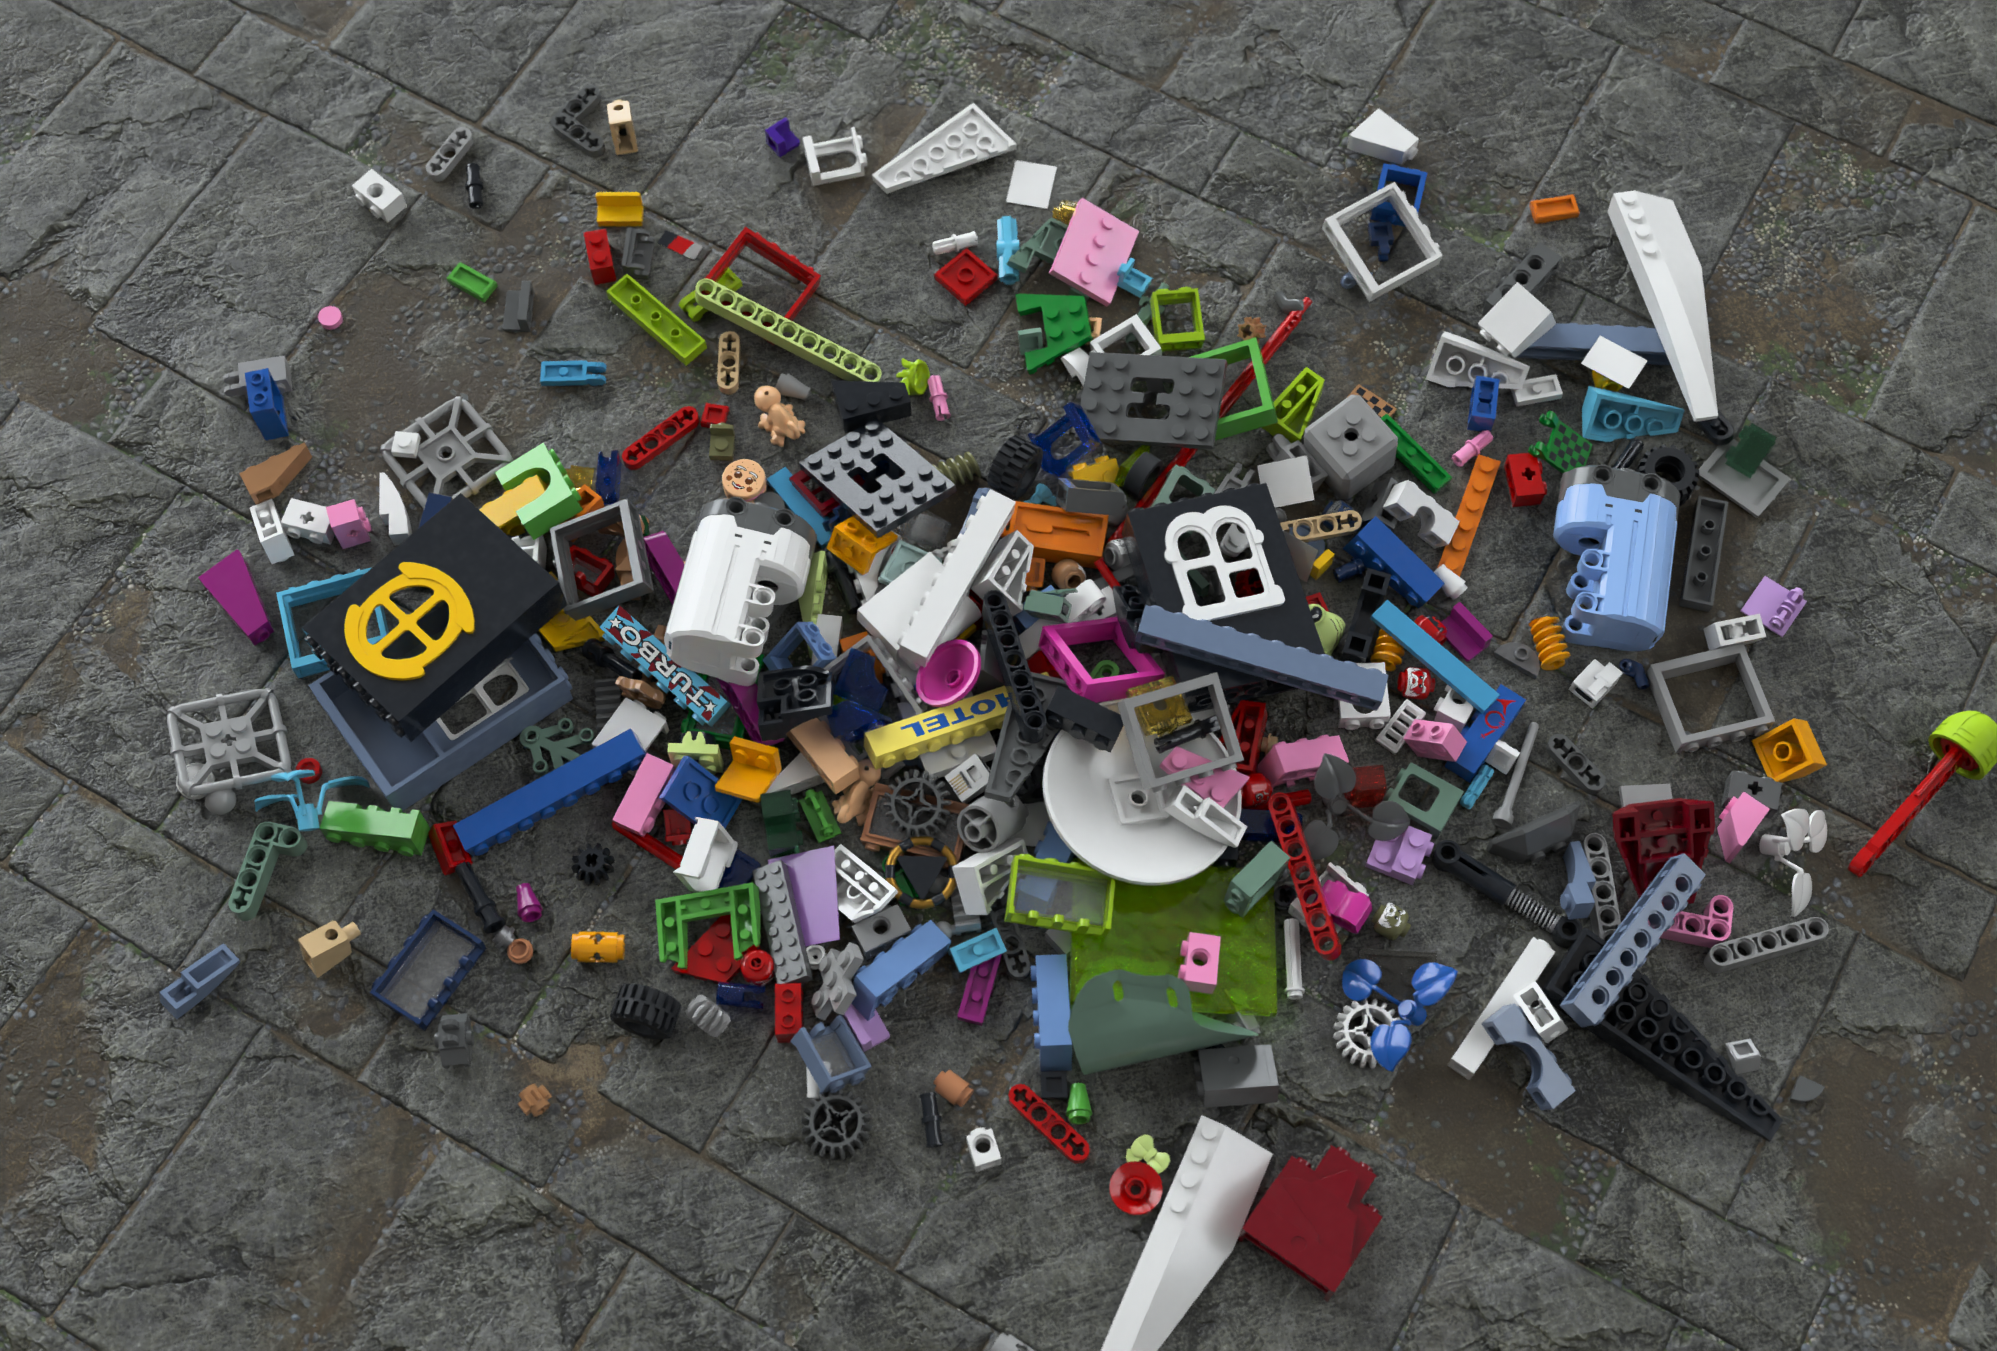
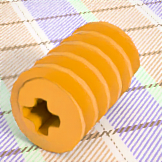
[1529,616,1571,670]
[1370,629,1405,671]

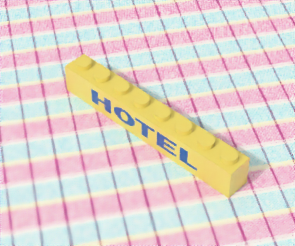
[864,672,1049,770]

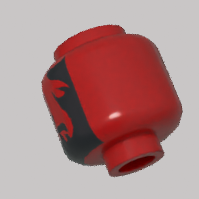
[1414,615,1447,645]

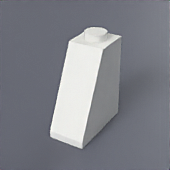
[1347,108,1419,165]

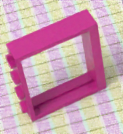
[1038,617,1165,703]

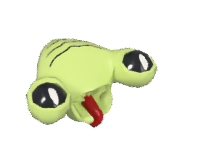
[1308,604,1345,656]

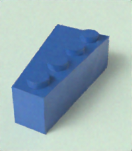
[1343,516,1445,609]

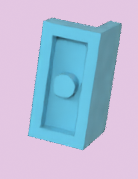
[948,928,1007,973]

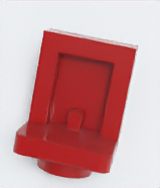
[663,809,692,845]

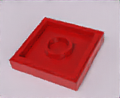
[934,248,998,306]

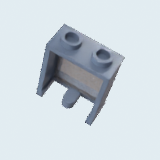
[790,1015,872,1094]

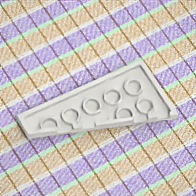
[872,103,1016,194]

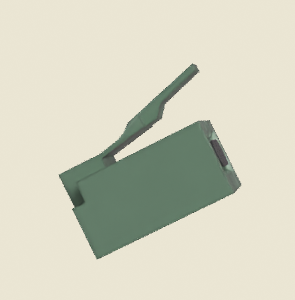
[1024,588,1078,623]

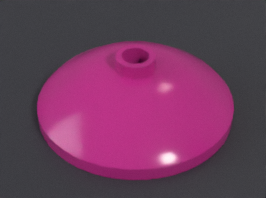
[916,639,981,707]

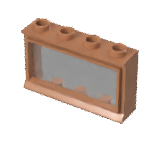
[860,782,969,869]

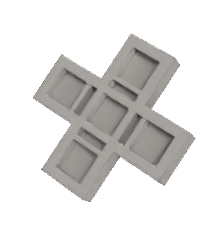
[811,942,864,1020]

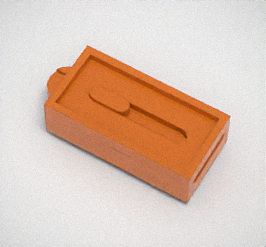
[1001,501,1109,569]

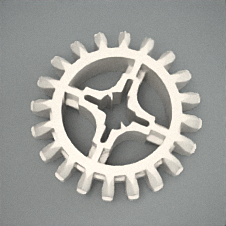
[1333,999,1401,1069]

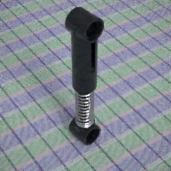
[1432,840,1582,948]

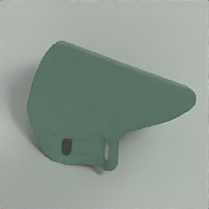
[1068,956,1259,1075]

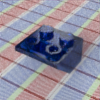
[826,700,893,743]

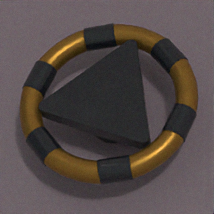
[885,836,958,909]

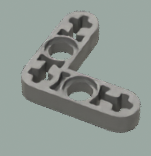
[551,84,605,158]

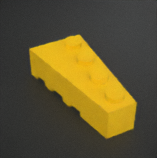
[479,475,548,536]

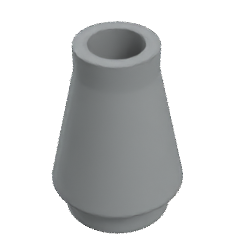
[775,373,811,401]

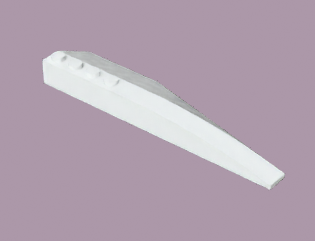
[1608,191,1718,422]
[1101,1115,1273,1351]

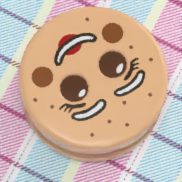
[722,459,767,503]

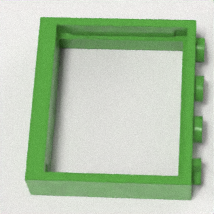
[1191,337,1278,441]

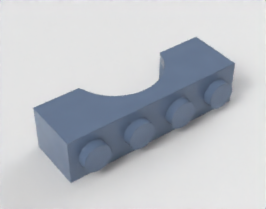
[1481,1003,1576,1111]

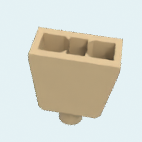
[607,100,638,155]
[298,921,361,978]

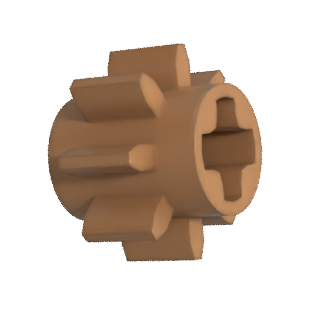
[1237,317,1266,344]
[518,1084,552,1117]

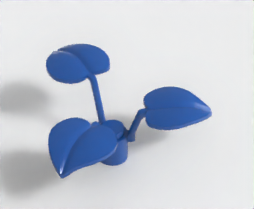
[1342,959,1458,1072]

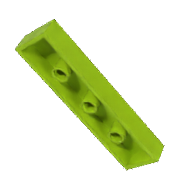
[606,274,707,366]

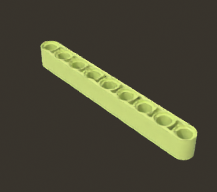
[695,278,882,382]

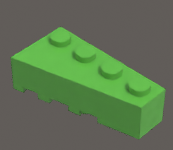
[319,801,430,857]

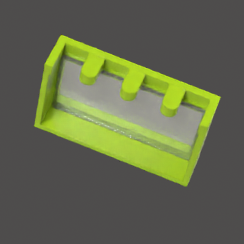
[1004,854,1115,938]

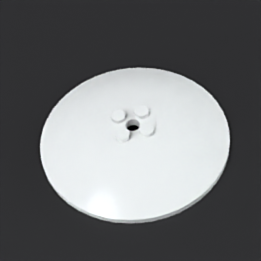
[1042,698,1242,885]

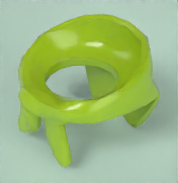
[896,358,930,396]

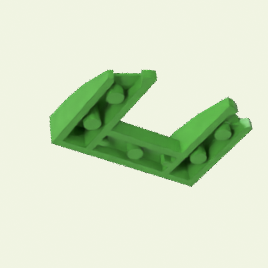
[655,883,760,970]

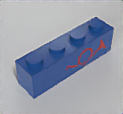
[1445,684,1526,783]

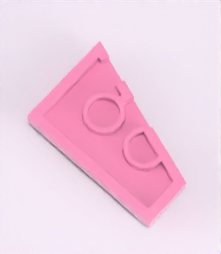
[1159,746,1250,808]

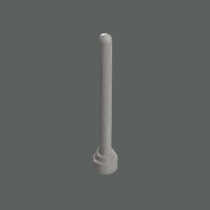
[1492,722,1539,829]

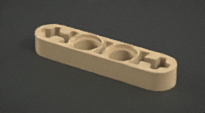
[1280,510,1362,542]

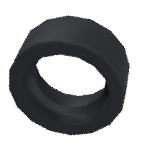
[1123,452,1163,499]

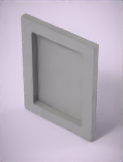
[1698,439,1790,518]

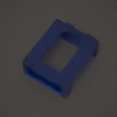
[1028,402,1102,476]

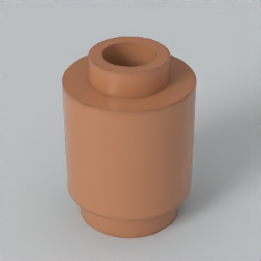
[933,1070,974,1107]

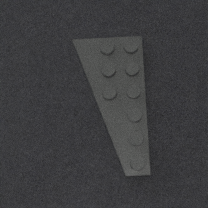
[984,672,1071,803]

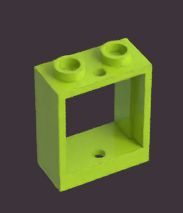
[1150,287,1205,351]

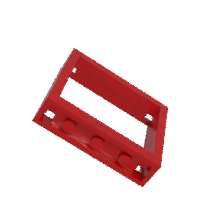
[700,227,821,345]

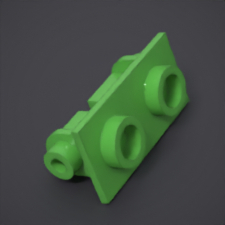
[799,789,842,843]

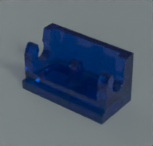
[595,450,622,504]

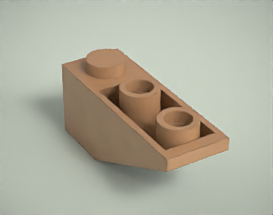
[239,442,312,505]

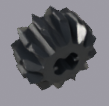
[571,843,615,886]

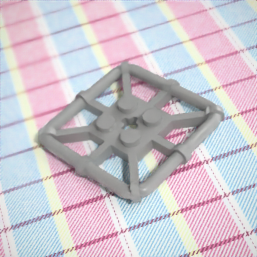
[380,396,514,509]
[167,687,292,797]

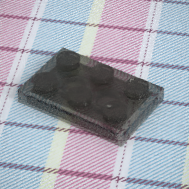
[1358,949,1438,1005]

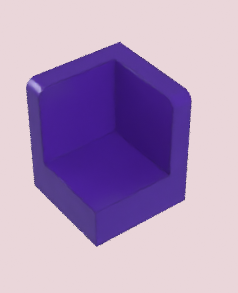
[765,117,800,157]

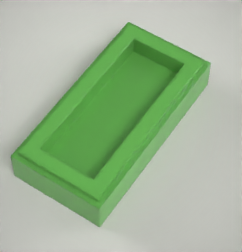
[446,262,498,303]

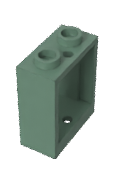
[1223,841,1291,917]

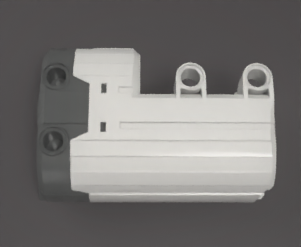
[664,497,817,686]

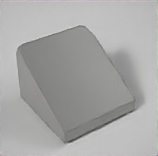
[1725,1038,1761,1074]

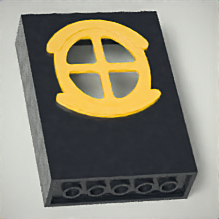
[302,493,568,742]

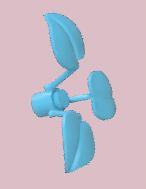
[254,770,370,832]

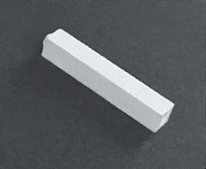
[1447,937,1555,1080]

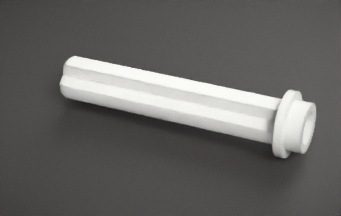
[1284,918,1305,1000]

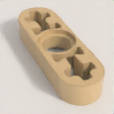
[717,331,741,395]

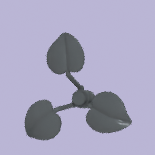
[1297,753,1410,860]

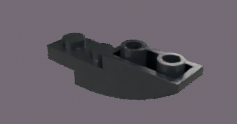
[1113,584,1163,653]

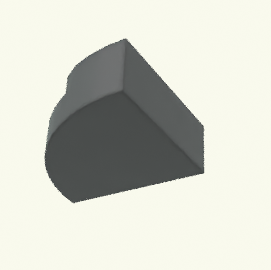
[1789,1076,1825,1103]

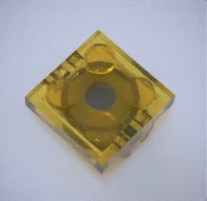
[1126,676,1193,737]

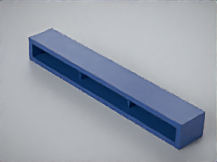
[453,728,646,856]

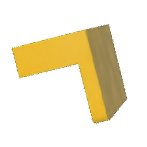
[595,192,644,226]

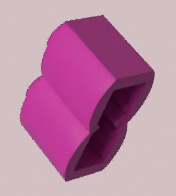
[1311,880,1373,934]

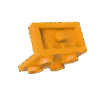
[826,516,898,575]
[715,736,782,803]

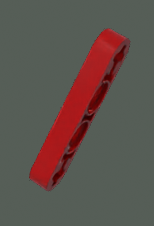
[622,406,699,470]
[1008,1084,1090,1164]

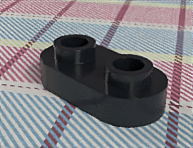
[1697,409,1734,445]

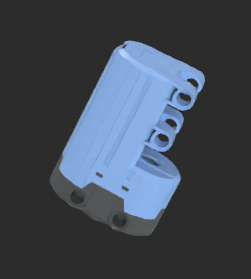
[1553,464,1680,651]

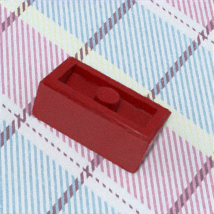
[428,821,473,875]

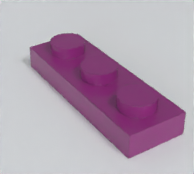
[957,954,1002,1026]

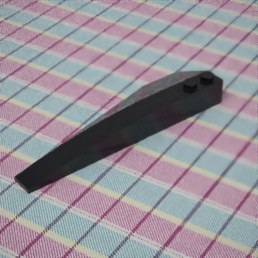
[1541,927,1783,1142]

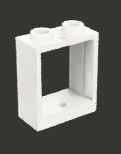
[1089,314,1162,356]

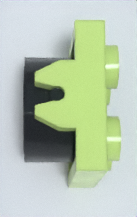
[668,731,724,775]

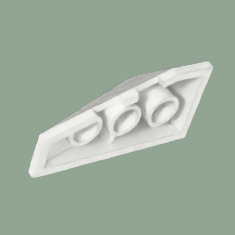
[1426,331,1530,389]

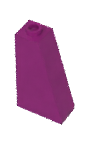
[198,549,274,646]

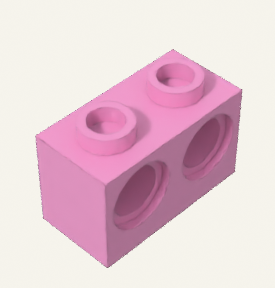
[1403,719,1467,762]

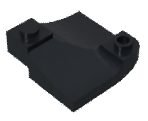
[757,666,836,741]

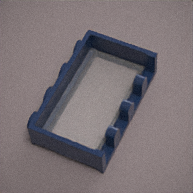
[370,909,487,1032]

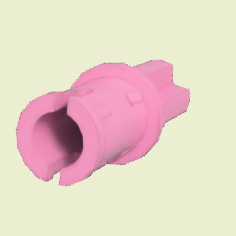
[927,375,951,421]
[1452,430,1493,467]

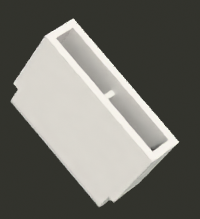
[857,552,982,671]

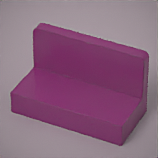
[1441,602,1493,662]

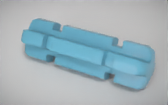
[1460,765,1494,809]

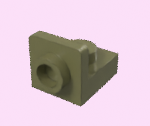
[709,423,736,461]

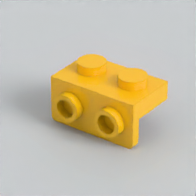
[1068,455,1124,487]

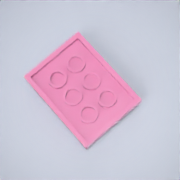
[1049,198,1139,307]

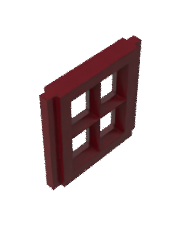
[789,470,865,518]

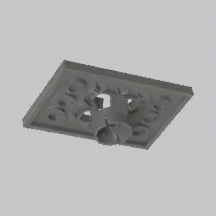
[1074,352,1228,450]

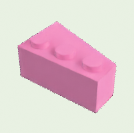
[1257,735,1349,792]
[612,753,676,838]

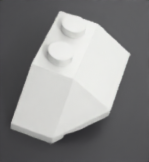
[835,844,898,923]

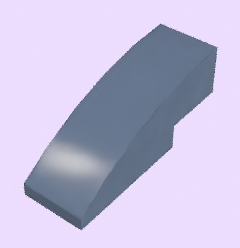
[159,943,240,1019]

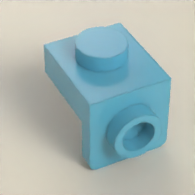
[1117,258,1152,298]

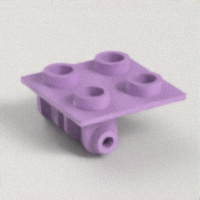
[1740,576,1807,637]

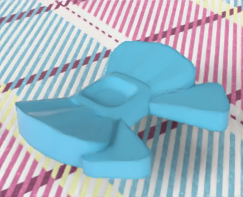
[1023,483,1056,507]

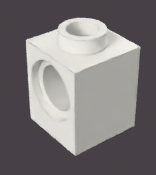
[966,1127,1001,1172]

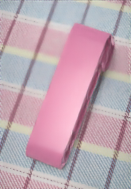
[1648,895,1733,948]

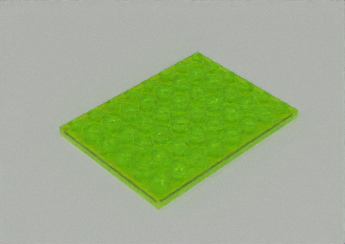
[1070,858,1277,1017]

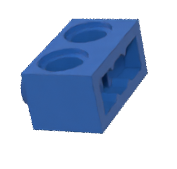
[1467,375,1500,432]

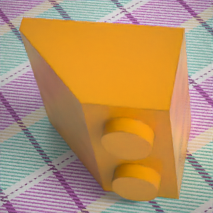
[1752,718,1827,783]

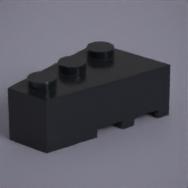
[831,380,912,433]

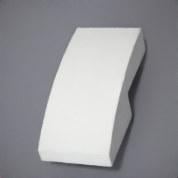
[1060,348,1089,387]

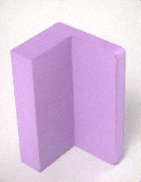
[843,1004,890,1052]

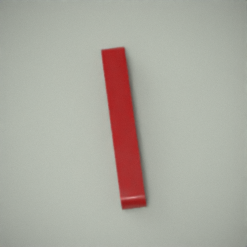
[1268,792,1342,961]

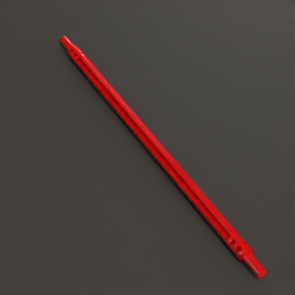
[1103,297,1312,562]

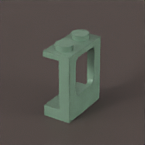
[1149,465,1216,542]
[1383,762,1464,840]

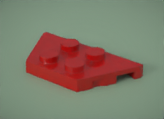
[671,914,761,986]

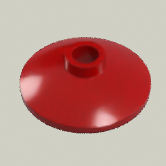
[1109,1161,1163,1215]

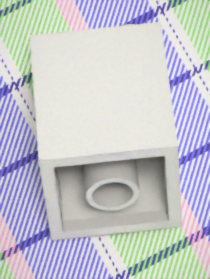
[1478,282,1556,359]

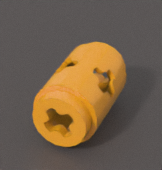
[571,931,625,963]

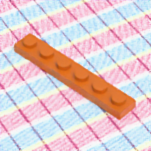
[1438,454,1501,577]

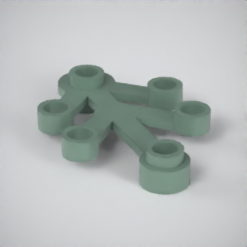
[520,718,595,776]

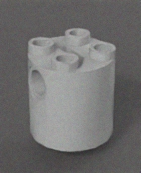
[957,794,1029,853]

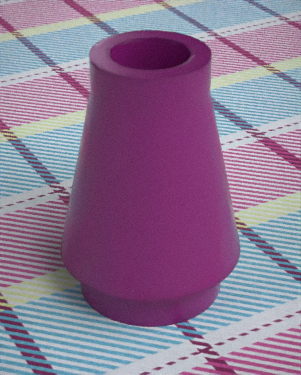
[516,883,543,922]

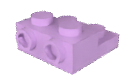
[1365,826,1434,885]

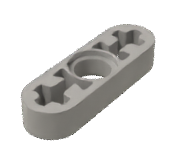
[426,127,474,182]

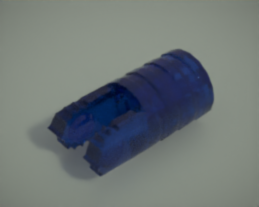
[716,982,765,1009]

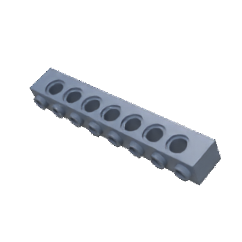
[1559,853,1706,1027]

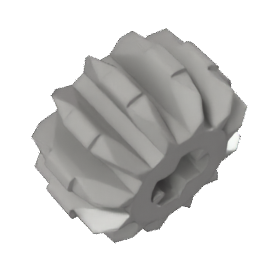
[685,995,731,1037]

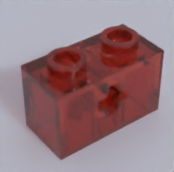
[1344,765,1387,808]

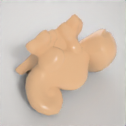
[754,386,806,447]
[832,758,883,826]

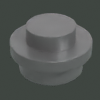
[492,925,516,949]

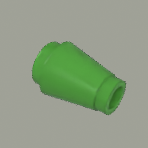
[1066,1083,1092,1124]

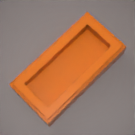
[1529,194,1580,224]

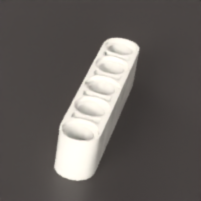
[1018,579,1107,661]

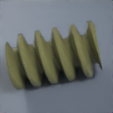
[932,452,981,485]

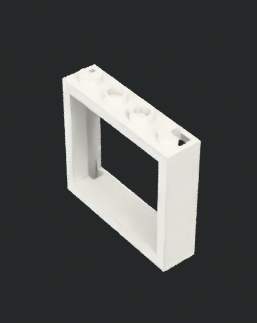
[1322,182,1443,302]

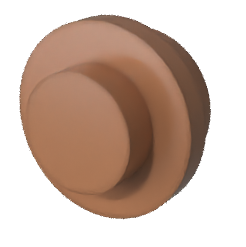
[507,938,533,964]

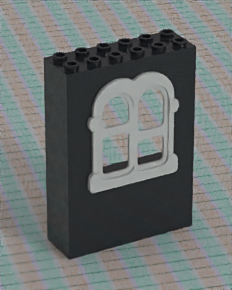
[1122,483,1325,714]

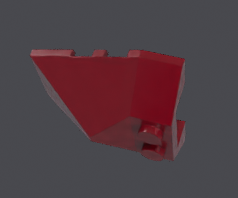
[1612,798,1715,907]

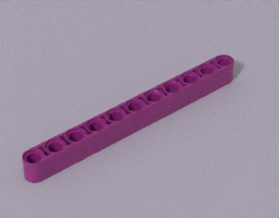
[644,531,784,746]

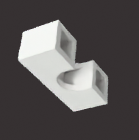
[1383,480,1460,549]

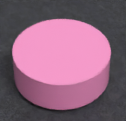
[318,306,343,330]

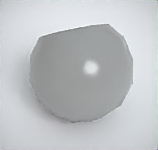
[205,789,237,815]

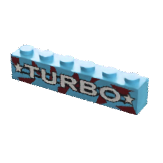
[599,605,731,727]

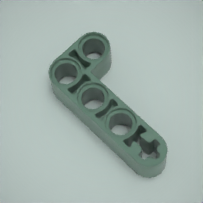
[228,822,308,921]

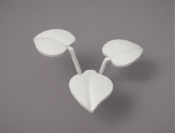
[1759,809,1827,917]

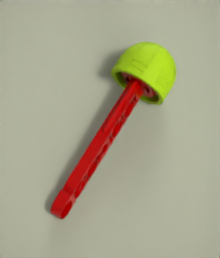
[1848,711,1997,877]

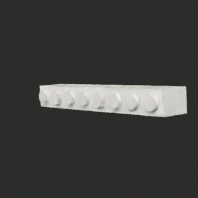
[897,489,1016,667]

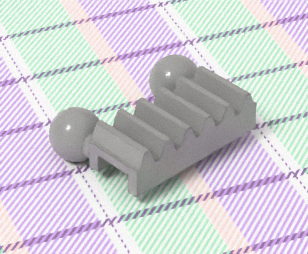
[929,874,981,939]

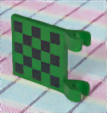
[1528,411,1593,474]

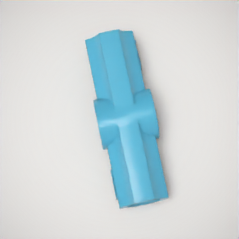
[996,216,1020,284]

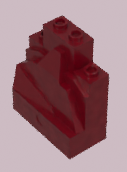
[1237,1145,1383,1302]

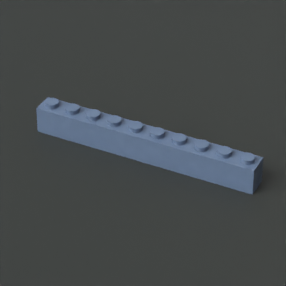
[1135,605,1389,711]

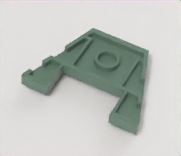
[1006,217,1089,302]

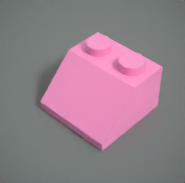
[1717,792,1770,864]

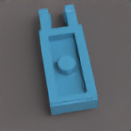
[540,360,606,386]

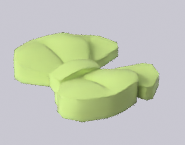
[1126,1134,1171,1174]

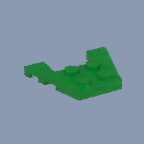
[1016,294,1093,375]

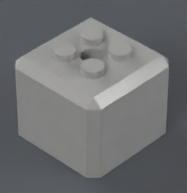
[1303,395,1398,500]

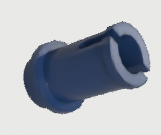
[1333,558,1365,583]

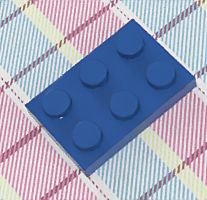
[659,756,742,829]

